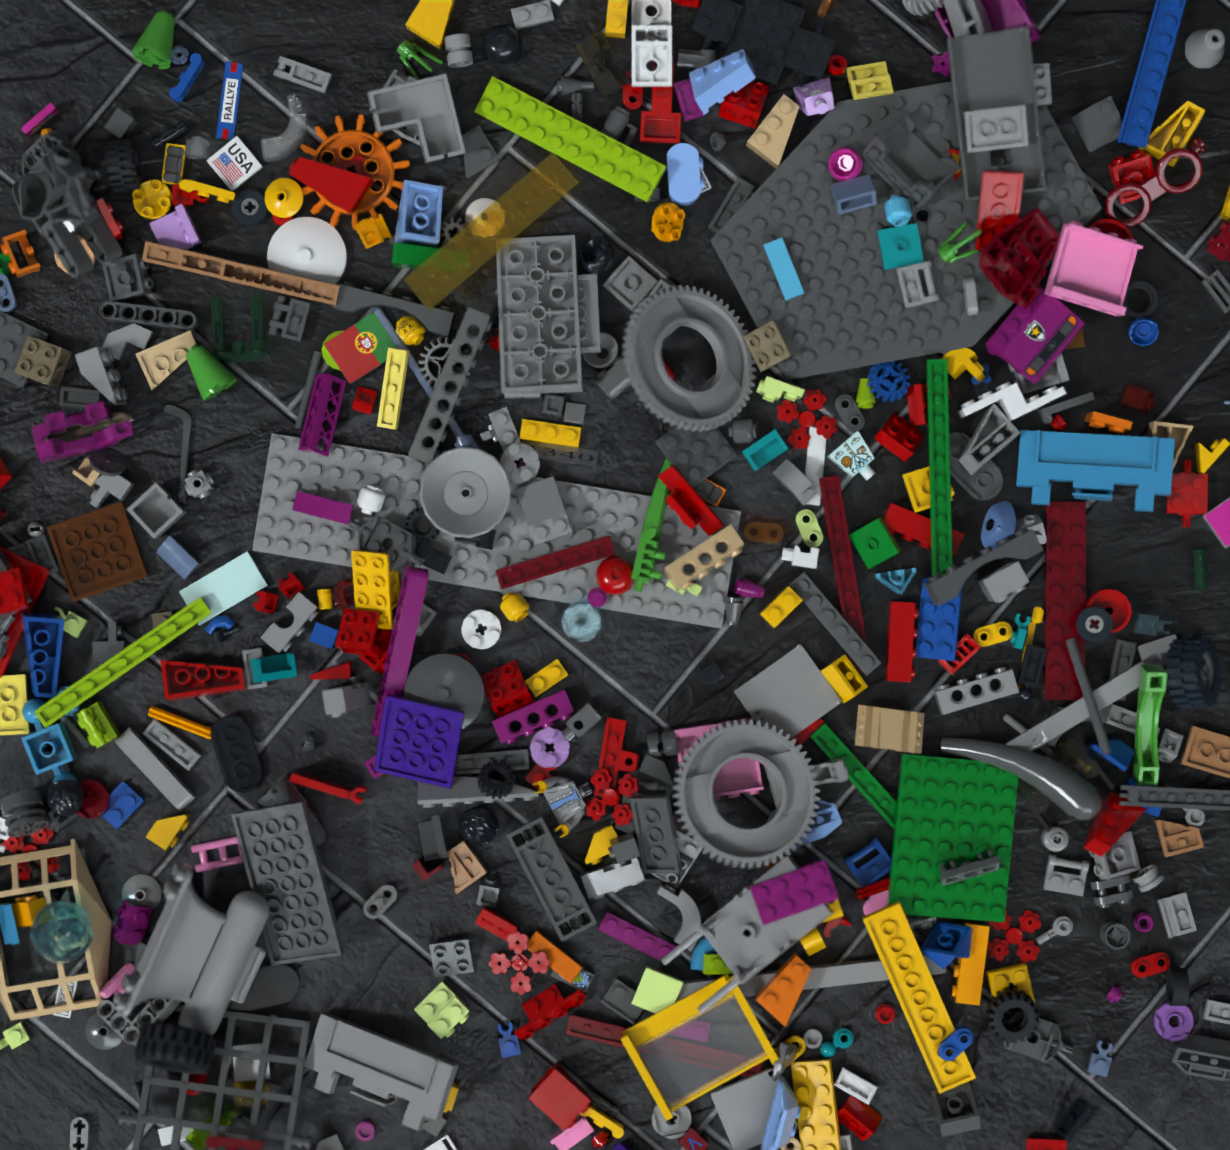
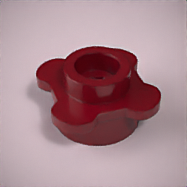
[1188,137,1206,155]

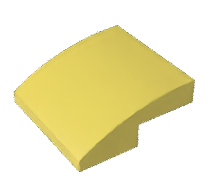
[846,61,893,100]

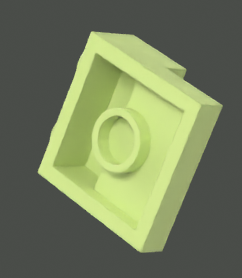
[756,376,804,402]
[414,981,470,1039]

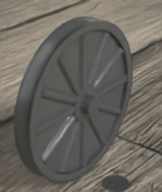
[89,449,126,476]

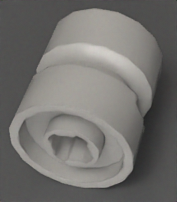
[444,34,473,67]

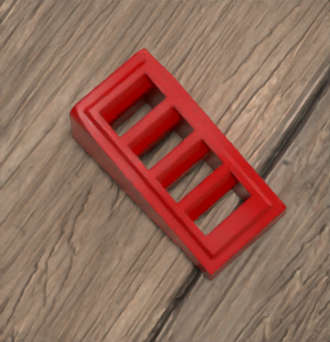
[938,633,981,675]
[310,662,352,680]

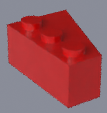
[1084,791,1146,857]

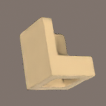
[72,458,102,487]

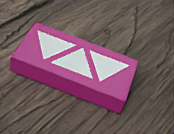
[21,103,60,137]

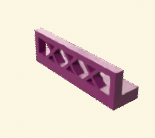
[298,373,346,457]

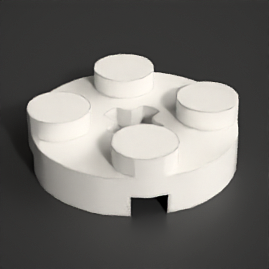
[462,610,501,649]

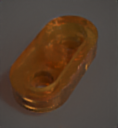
[744,522,784,543]

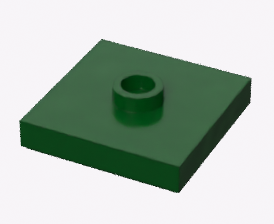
[849,517,902,569]

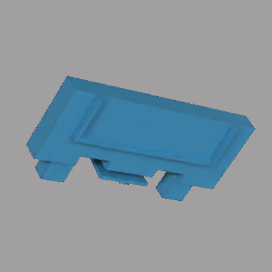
[1016,430,1175,512]

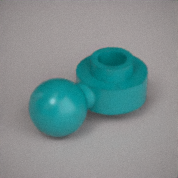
[820,1028,853,1057]

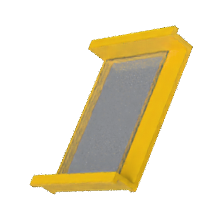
[620,974,778,1121]

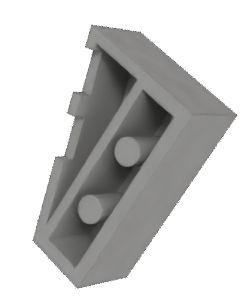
[958,404,1020,475]

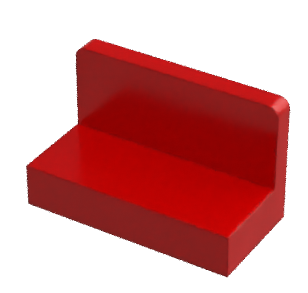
[907,384,928,426]
[837,1095,882,1141]

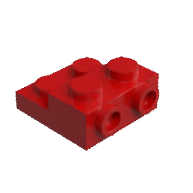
[1108,150,1155,204]

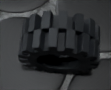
[405,507,440,543]
[478,760,515,799]

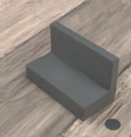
[418,815,449,862]

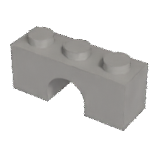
[260,592,319,653]

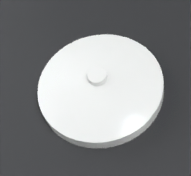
[267,217,347,285]

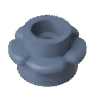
[171,45,189,65]

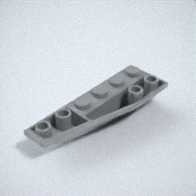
[943,0,993,37]
[418,775,539,808]

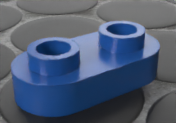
[938,1026,973,1061]

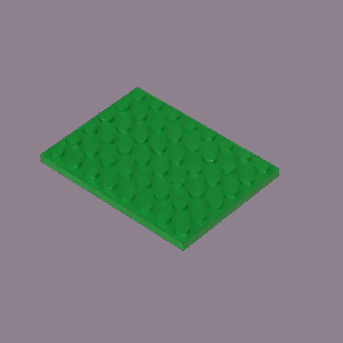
[887,754,1019,922]

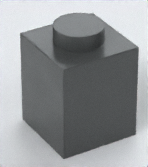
[104,108,138,140]
[608,832,640,864]

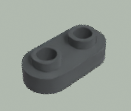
[834,394,865,432]

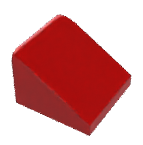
[352,386,378,415]

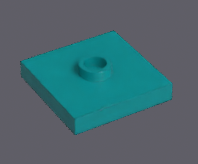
[877,223,924,270]

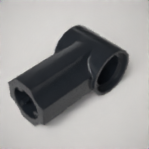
[455,530,496,550]

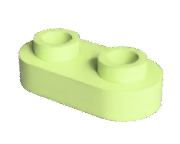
[795,509,823,548]

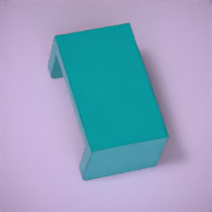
[741,430,788,472]
[250,653,297,683]

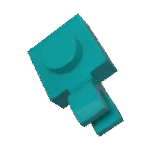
[1010,613,1031,649]

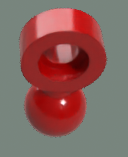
[826,54,847,75]

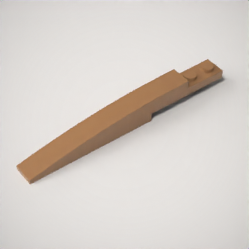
[142,241,340,305]

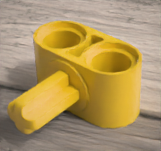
[800,928,826,956]

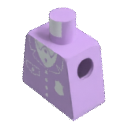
[793,78,835,116]

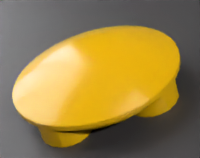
[132,179,172,219]

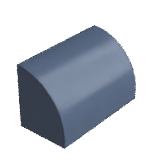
[830,174,877,215]
[156,536,201,580]

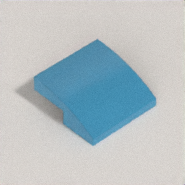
[0,903,20,945]

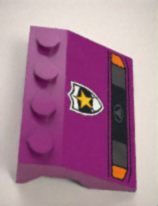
[986,286,1085,385]

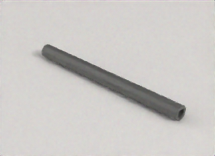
[1066,638,1112,755]

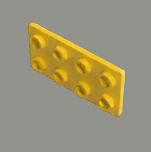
[351,550,401,630]

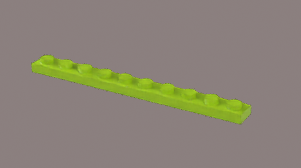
[34,597,212,728]

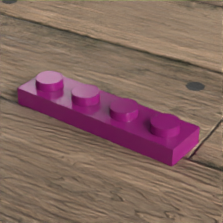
[598,911,677,965]

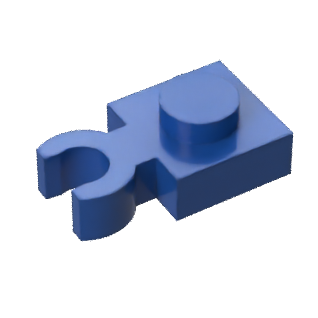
[498,1021,522,1058]

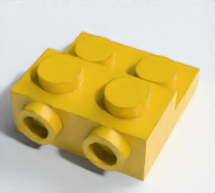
[902,466,954,513]

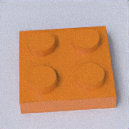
[1085,411,1132,434]

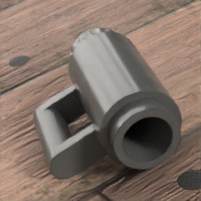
[600,106,639,147]

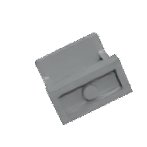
[1008,353,1069,395]

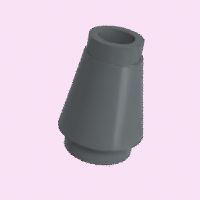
[724,595,744,625]

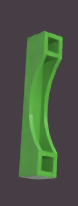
[1132,665,1167,786]

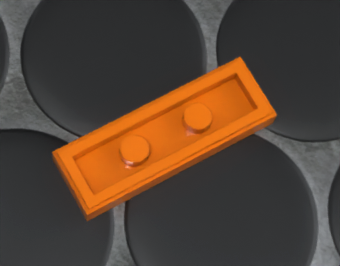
[527,931,584,984]

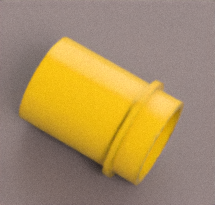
[317,589,333,610]

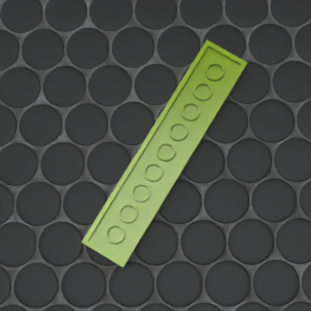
[474,76,667,202]

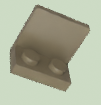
[743,320,792,372]
[15,336,72,389]

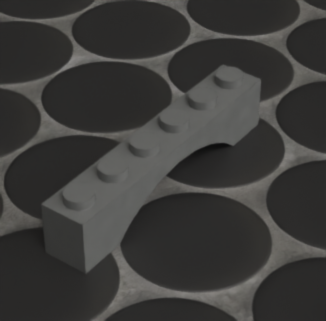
[332,282,455,338]
[924,528,1043,605]

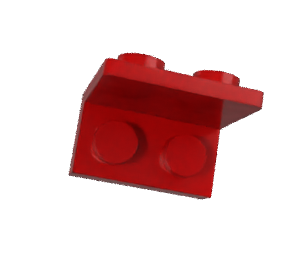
[335,609,382,657]
[480,660,534,718]

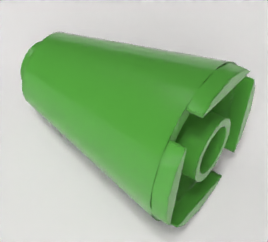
[132,10,175,69]
[186,344,237,401]

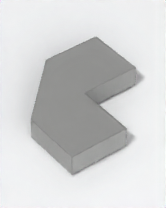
[102,323,153,360]

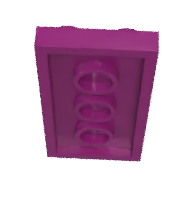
[750,860,840,926]

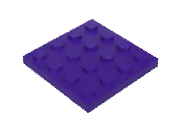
[374,694,465,789]

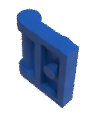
[843,837,891,887]

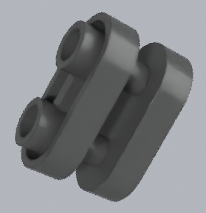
[1090,873,1134,908]

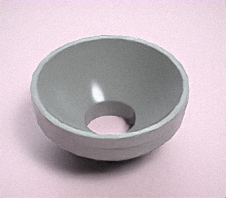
[583,332,618,368]

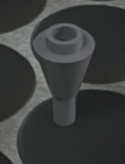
[557,76,594,96]

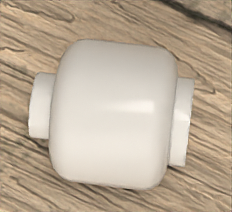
[356,484,385,515]

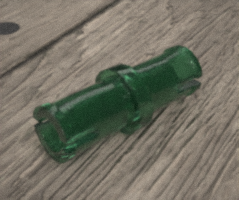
[1192,549,1208,590]

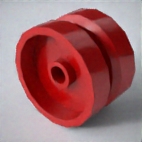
[1086,589,1132,633]

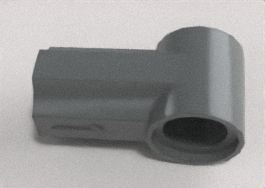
[677,49,718,69]

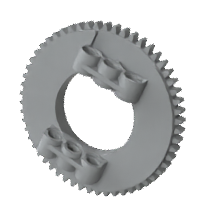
[622,285,757,431]
[673,719,820,869]

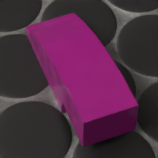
[292,491,354,525]

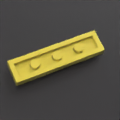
[377,348,409,430]

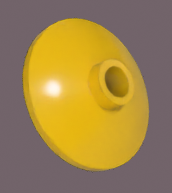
[265,178,304,218]

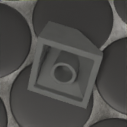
[1071,96,1122,153]

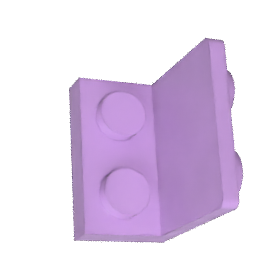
[150,204,202,250]

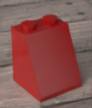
[528,1062,591,1130]

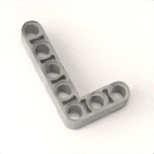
[97,998,182,1046]

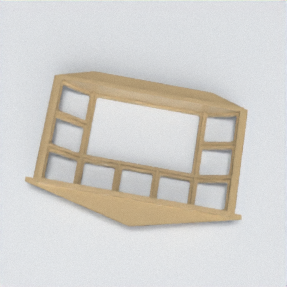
[0,839,112,1021]

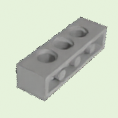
[934,666,1019,715]

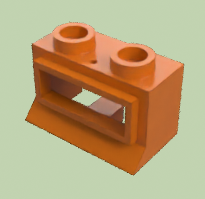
[0,230,40,278]

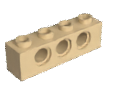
[664,524,744,591]

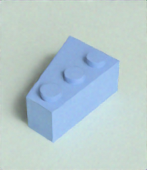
[689,49,755,115]

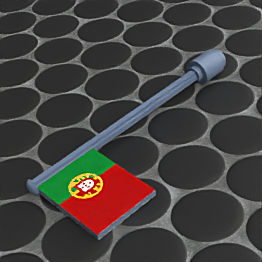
[324,306,480,449]

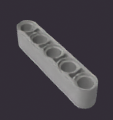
[115,727,196,811]

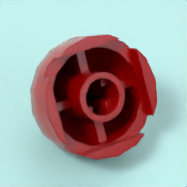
[596,556,634,595]

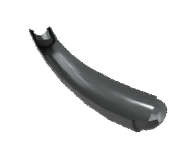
[941,737,1102,821]

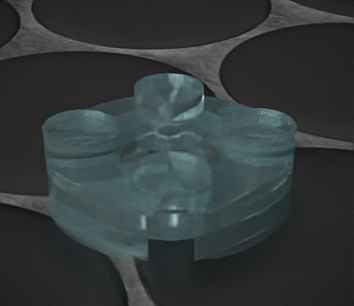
[562,601,602,642]

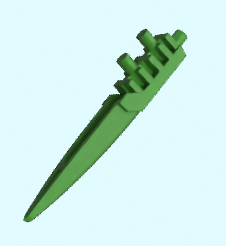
[631,458,672,592]

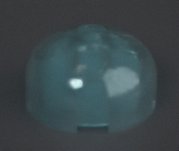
[30,902,93,964]

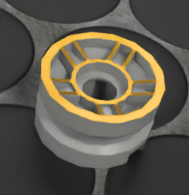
[1132,864,1165,892]

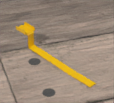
[1017,606,1044,690]

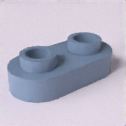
[0,273,17,312]

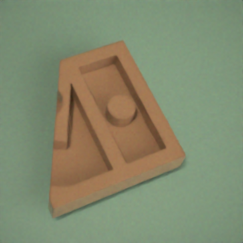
[1154,819,1204,857]
[448,839,488,894]

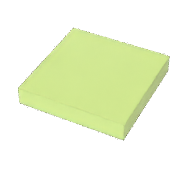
[631,966,683,1013]

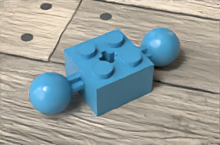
[21,698,78,782]

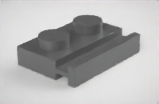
[600,977,643,1024]

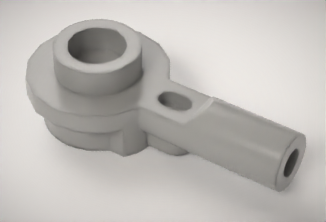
[1182,808,1205,827]
[1036,916,1073,945]

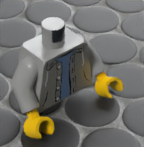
[533,776,593,838]

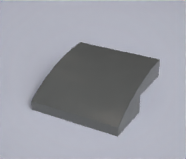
[7,534,59,575]

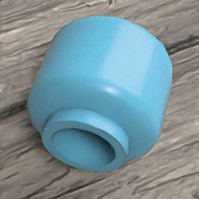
[884,195,912,226]

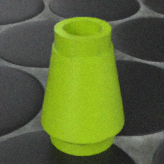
[856,378,876,409]

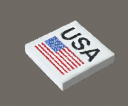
[206,136,263,192]

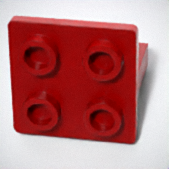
[874,413,924,462]

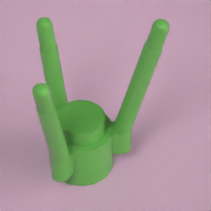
[397,40,443,80]
[937,222,982,263]

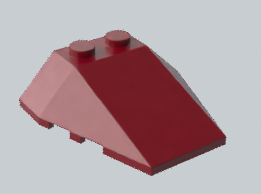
[979,208,1060,309]

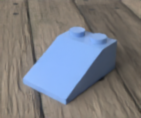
[395,180,443,248]

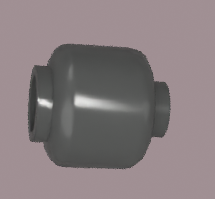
[729,418,759,444]

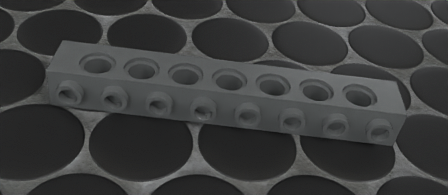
[408,307,493,464]

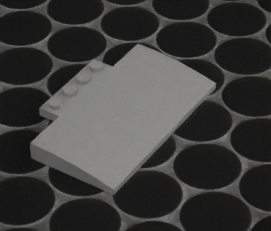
[496,235,601,393]

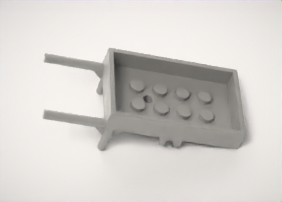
[661,856,834,1014]

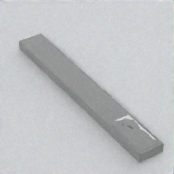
[1005,661,1144,752]

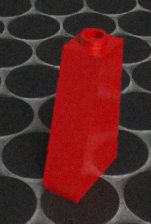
[289,157,374,215]

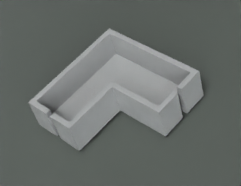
[367,74,466,164]

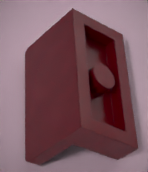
[412,856,445,881]

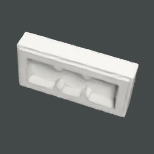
[834,1067,878,1105]

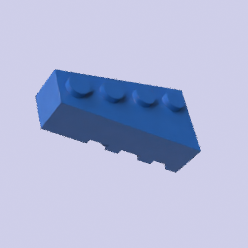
[21,612,64,698]

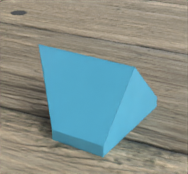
[874,568,916,594]

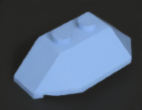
[766,800,842,850]
[760,1076,801,1150]

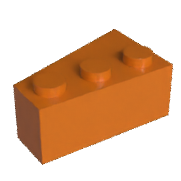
[755,953,811,1027]

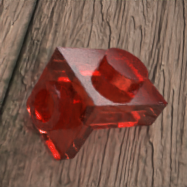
[1120,385,1155,414]
[333,579,354,610]

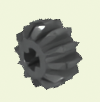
[440,217,472,251]

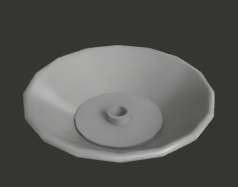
[420,447,511,538]

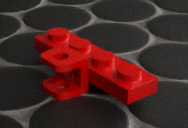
[594,717,640,797]

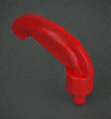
[823,916,852,938]

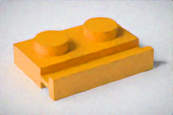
[355,214,392,249]

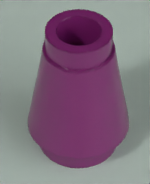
[734,577,765,598]

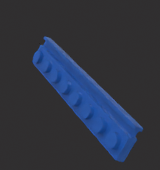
[1118,0,1187,148]

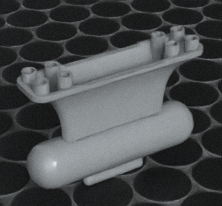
[113,862,270,1036]

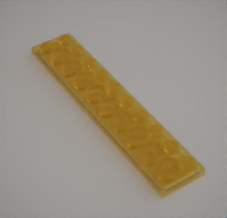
[403,153,578,311]

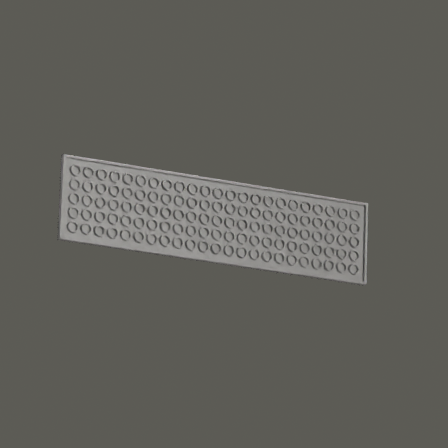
[252,433,741,629]

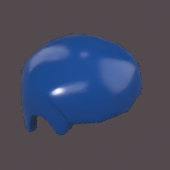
[1128,316,1159,346]

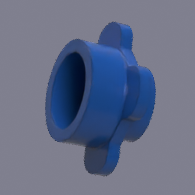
[971,364,991,385]

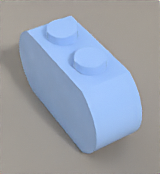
[666,143,705,206]

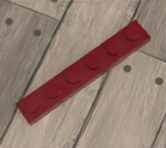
[496,536,616,590]

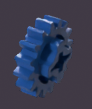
[867,361,910,402]

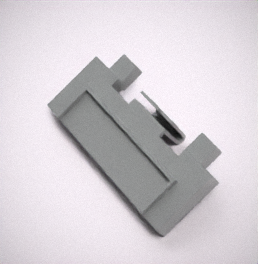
[305,1013,458,1131]

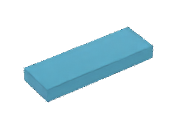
[763,238,804,301]

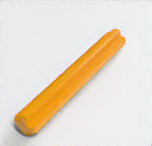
[148,706,211,740]

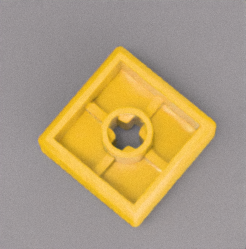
[986,963,1035,1009]

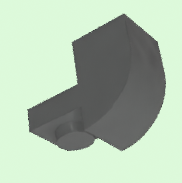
[92,621,128,662]

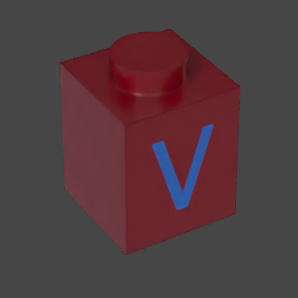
[678,1124,709,1150]

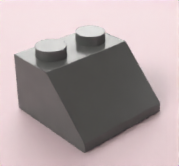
[931,1083,981,1137]

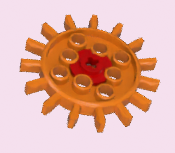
[300,114,410,231]

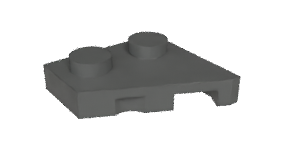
[462,125,500,180]

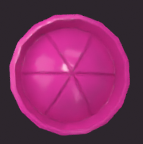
[828,146,862,181]

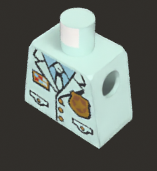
[827,431,875,481]

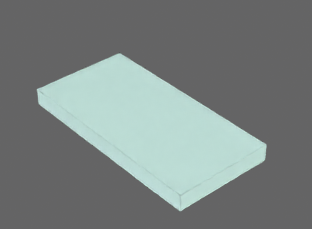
[179,551,268,626]

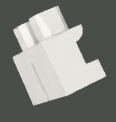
[781,545,819,569]

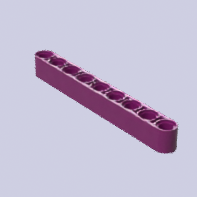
[371,566,428,737]

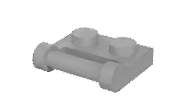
[896,261,940,308]
[1043,854,1089,896]

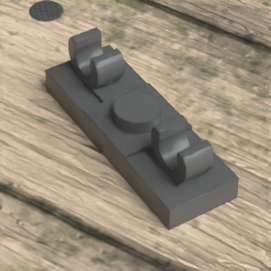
[939,850,1000,886]

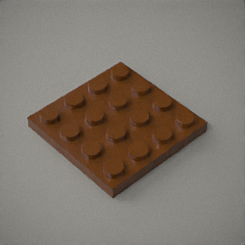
[46,501,149,602]

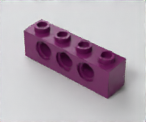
[492,689,574,745]

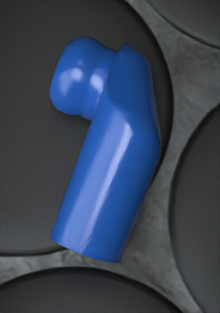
[204,615,234,635]

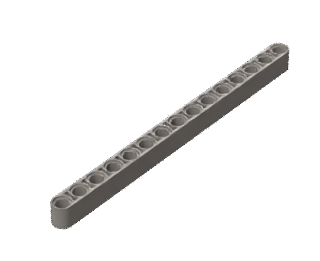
[675,954,947,1002]

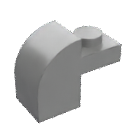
[773,459,818,505]
[90,475,135,508]

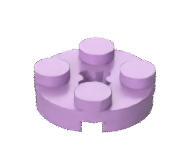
[530,727,570,768]

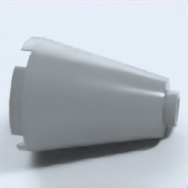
[1185,29,1225,68]

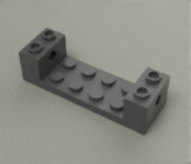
[506,814,597,942]

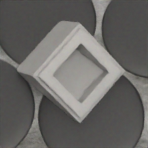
[564,402,586,424]

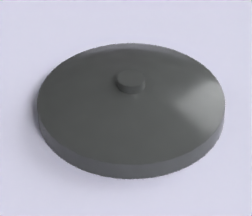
[404,653,485,729]

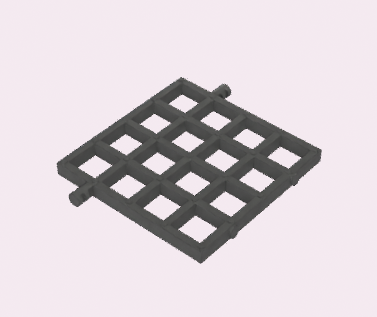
[119,1002,312,1150]

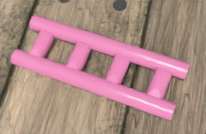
[191,836,243,873]

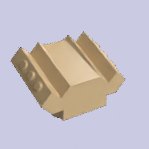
[855,705,925,754]

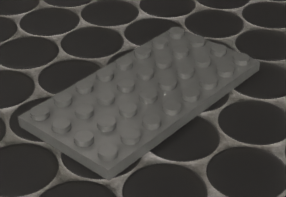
[231,800,345,966]

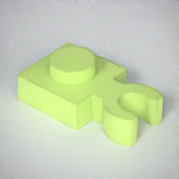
[55,607,88,638]

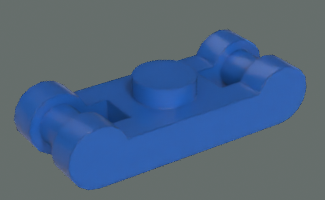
[169,53,205,103]

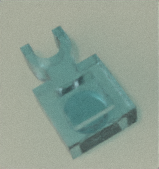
[1134,613,1171,636]

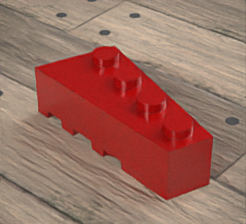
[160,660,248,701]

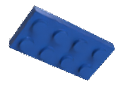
[916,578,963,661]

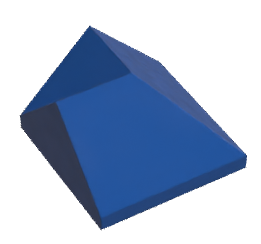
[1085,738,1135,772]
[920,921,972,969]

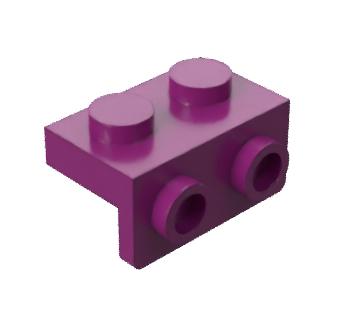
[113,900,152,945]

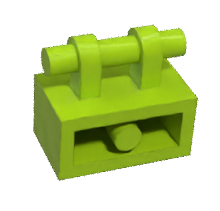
[77,701,121,748]

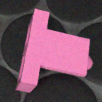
[98,963,140,1005]

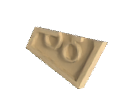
[136,330,197,390]

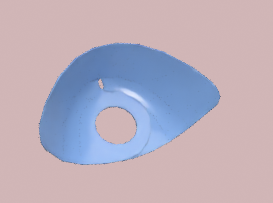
[981,501,1016,548]

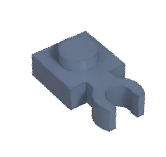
[1086,1039,1113,1077]

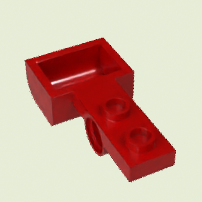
[640,62,681,144]

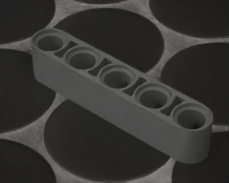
[99,301,199,331]

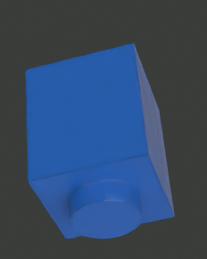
[309,622,339,649]

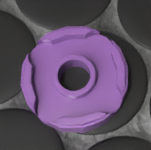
[1153,1001,1194,1041]

